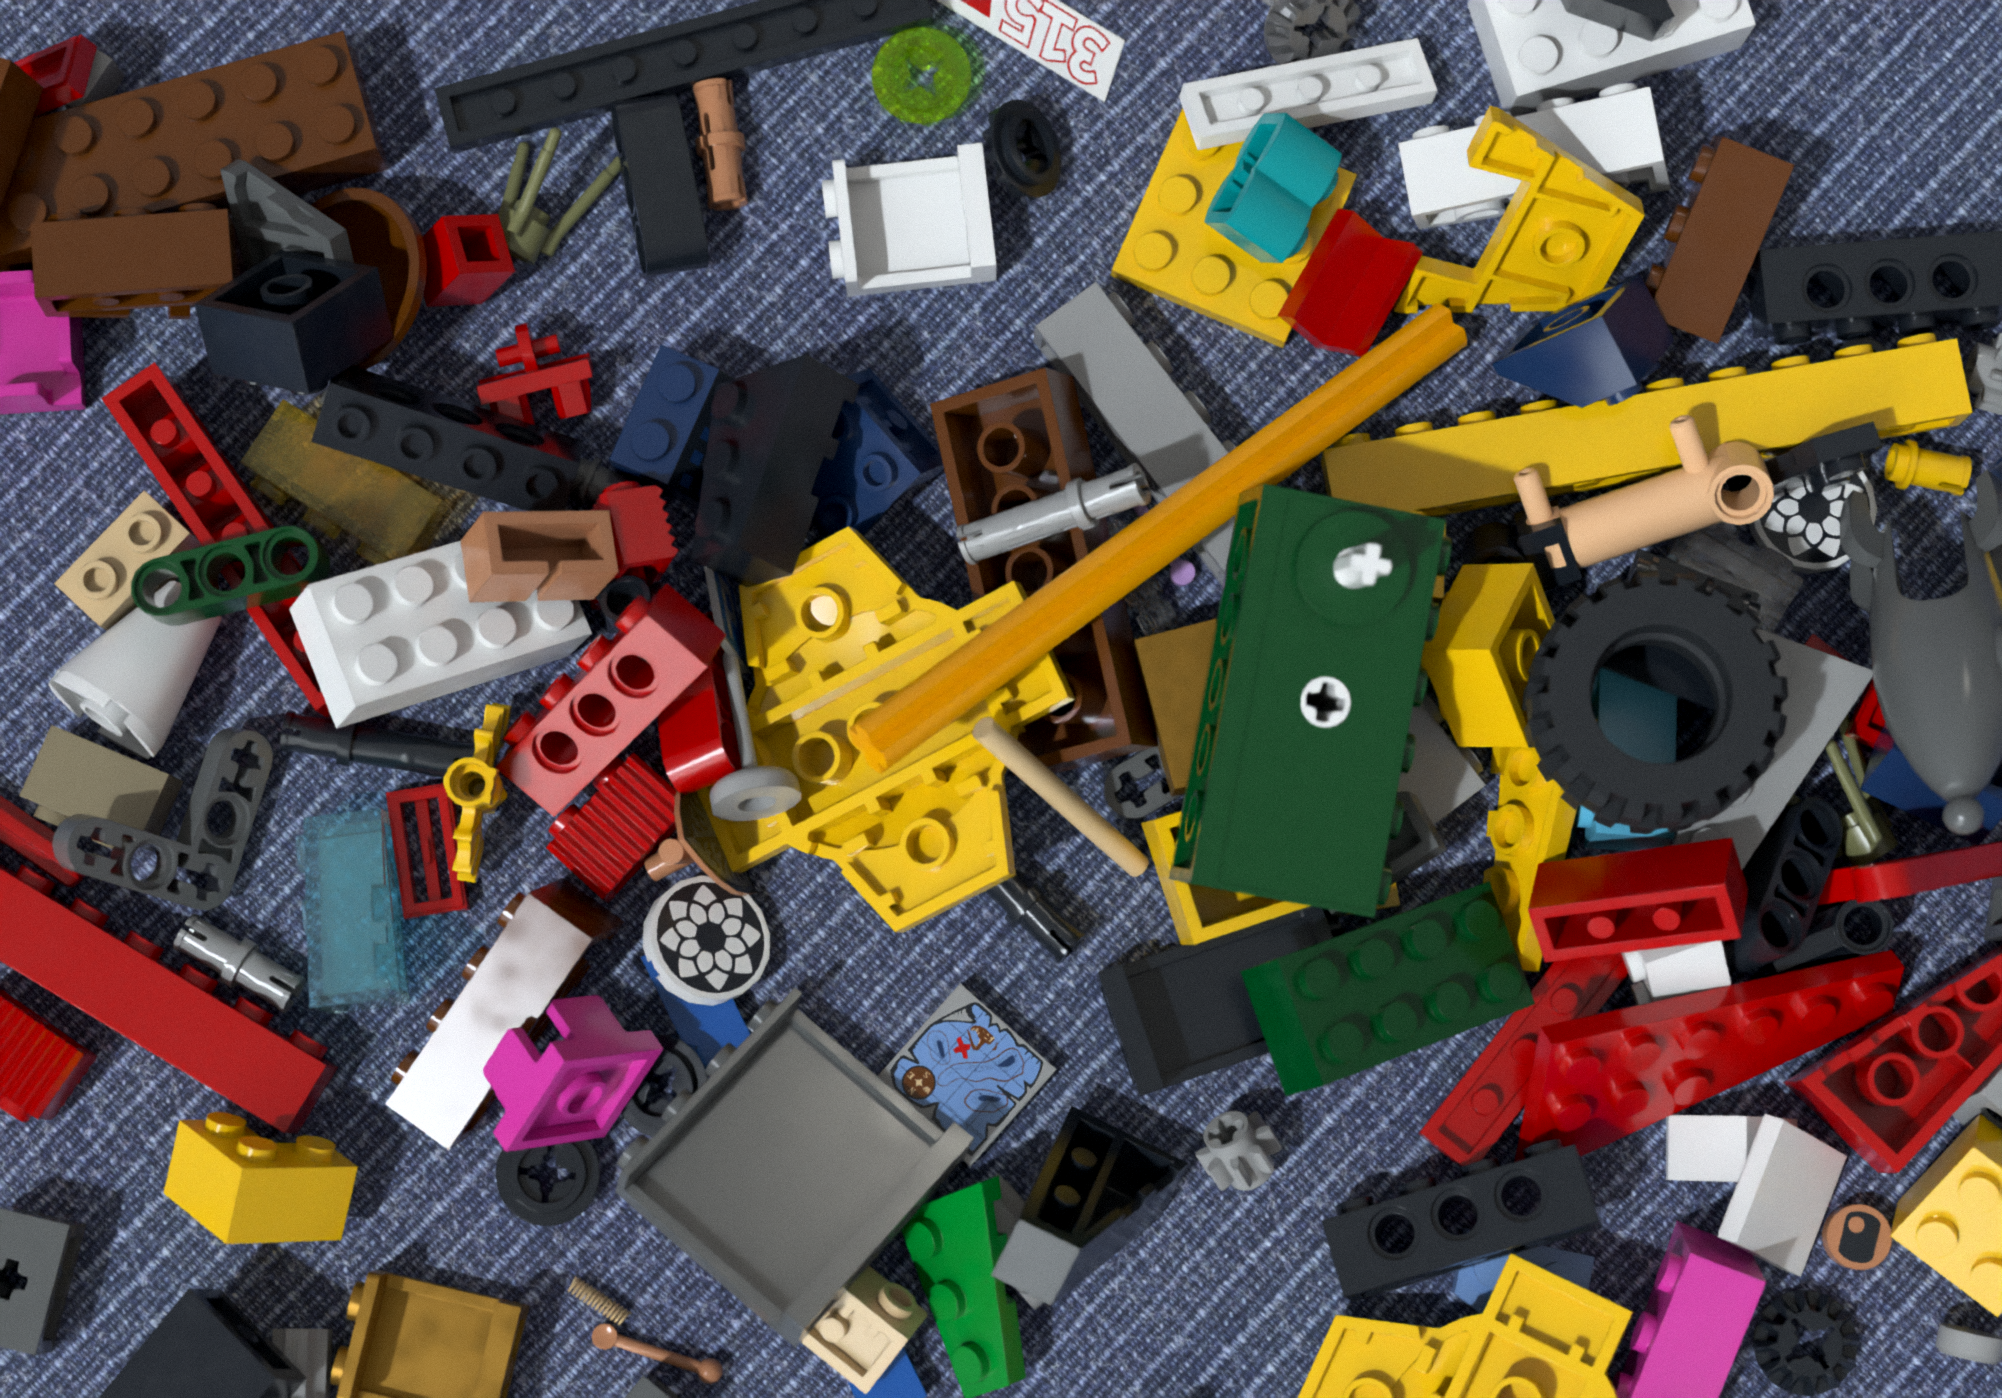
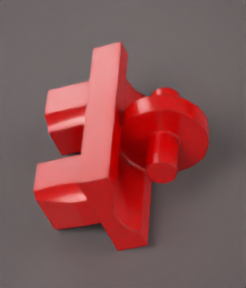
[476,322,594,425]

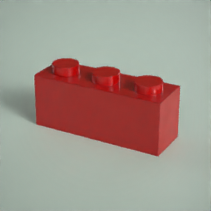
[1528,837,1748,962]

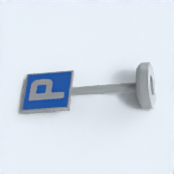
[704,566,801,821]

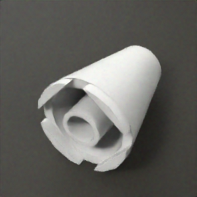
[48,581,222,759]

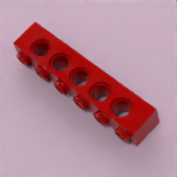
[101,362,332,719]

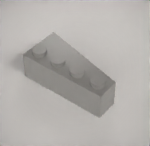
[1668,628,1873,869]

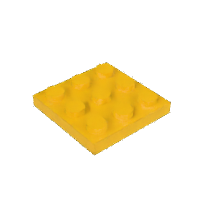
[1111,108,1357,348]

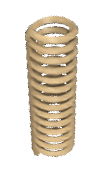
[568,1276,631,1326]

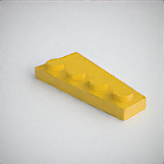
[1483,719,1597,972]

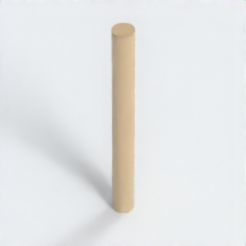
[972,717,1149,877]

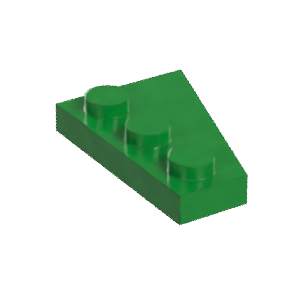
[901,1175,1026,1398]

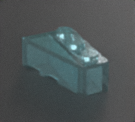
[296,808,410,1014]

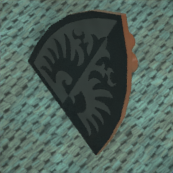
[644,791,757,896]

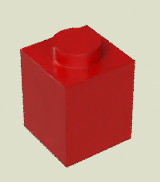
[423,214,515,307]

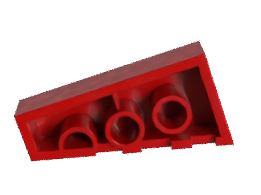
[1783,944,2002,1173]

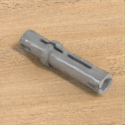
[956,463,1151,565]

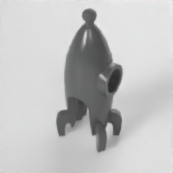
[1840,470,2002,835]

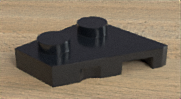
[1727,421,1882,495]

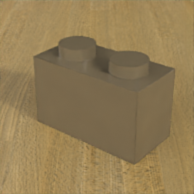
[19,725,184,851]

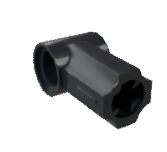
[1765,900,1894,976]

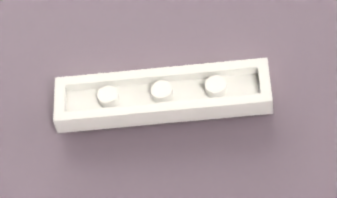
[1179,38,1437,150]

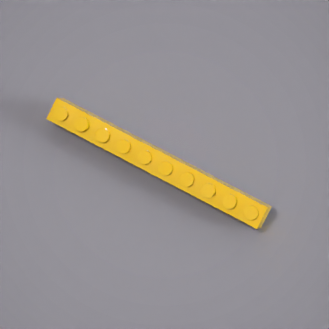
[1321,333,1973,517]

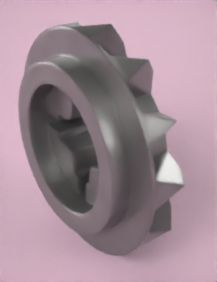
[1264,0,1361,65]

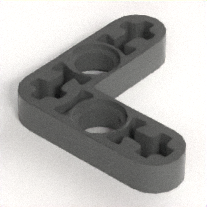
[52,727,273,910]

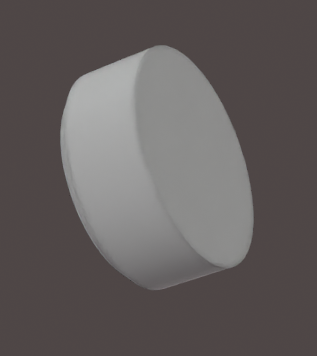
[1935,1323,2002,1364]

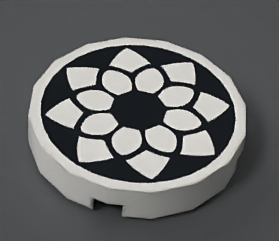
[1749,471,1877,574]
[643,875,770,1006]

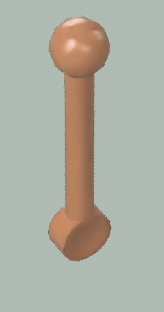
[592,1323,723,1384]

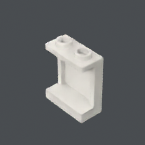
[822,143,996,297]

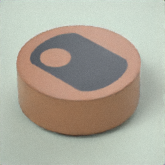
[1822,1204,1892,1270]

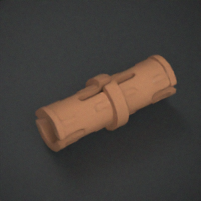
[693,78,748,211]

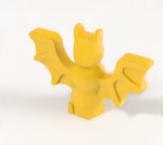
[443,703,512,883]

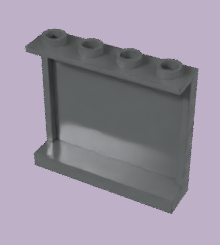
[615,988,974,1349]

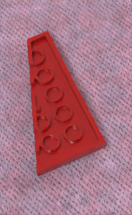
[1514,950,1905,1162]

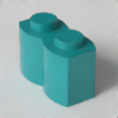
[1204,113,1342,263]

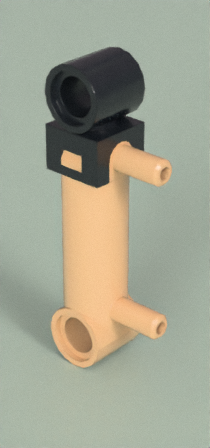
[1462,415,1774,591]

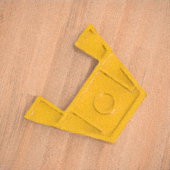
[1394,106,1645,314]

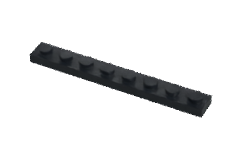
[434,0,933,154]

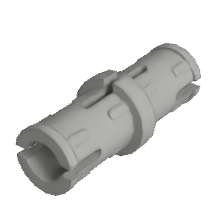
[173,913,306,1013]

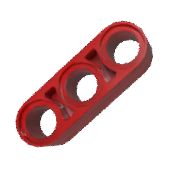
[657,611,742,795]

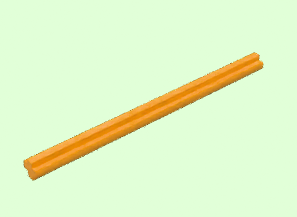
[848,303,1467,774]

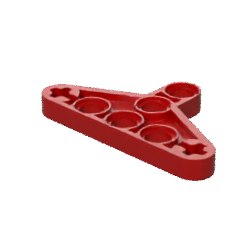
[1818,841,2002,905]

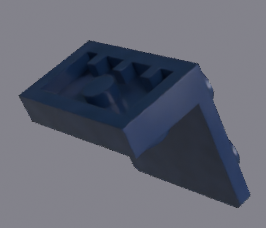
[811,368,944,538]

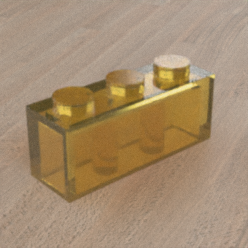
[240,399,452,566]

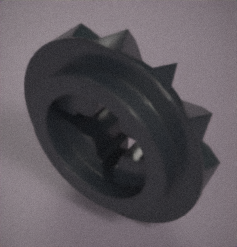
[982,99,1062,201]
[621,1034,708,1137]
[496,1140,601,1226]
[1753,1290,1861,1396]

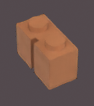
[460,510,618,602]

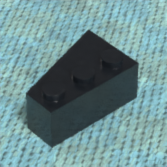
[991,1106,1189,1306]

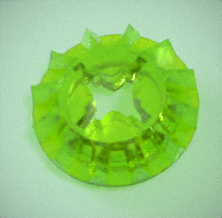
[872,27,971,128]

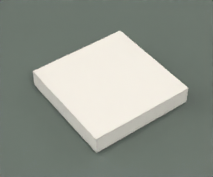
[1718,1114,1847,1277]

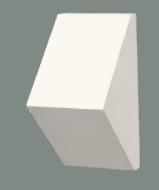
[1666,1115,1797,1182]

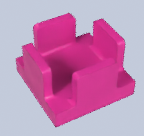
[0,270,86,415]
[483,995,664,1152]

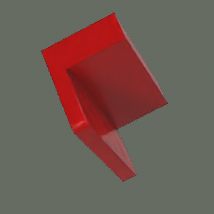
[1278,208,1423,357]

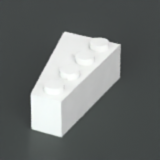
[1398,83,1671,230]

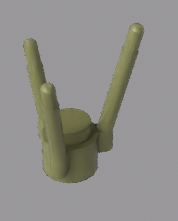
[498,127,621,265]
[1786,714,1898,867]

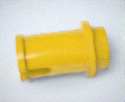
[1884,439,1972,496]

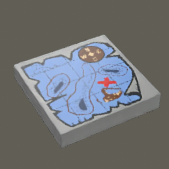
[878,983,1056,1167]

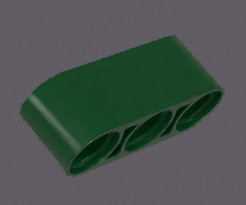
[131,526,330,626]

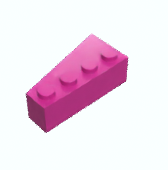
[1612,1221,1766,1398]

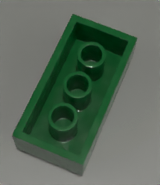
[1240,881,1535,1096]

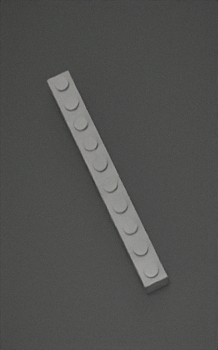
[1033,282,1486,825]

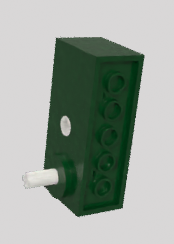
[1169,484,1451,918]

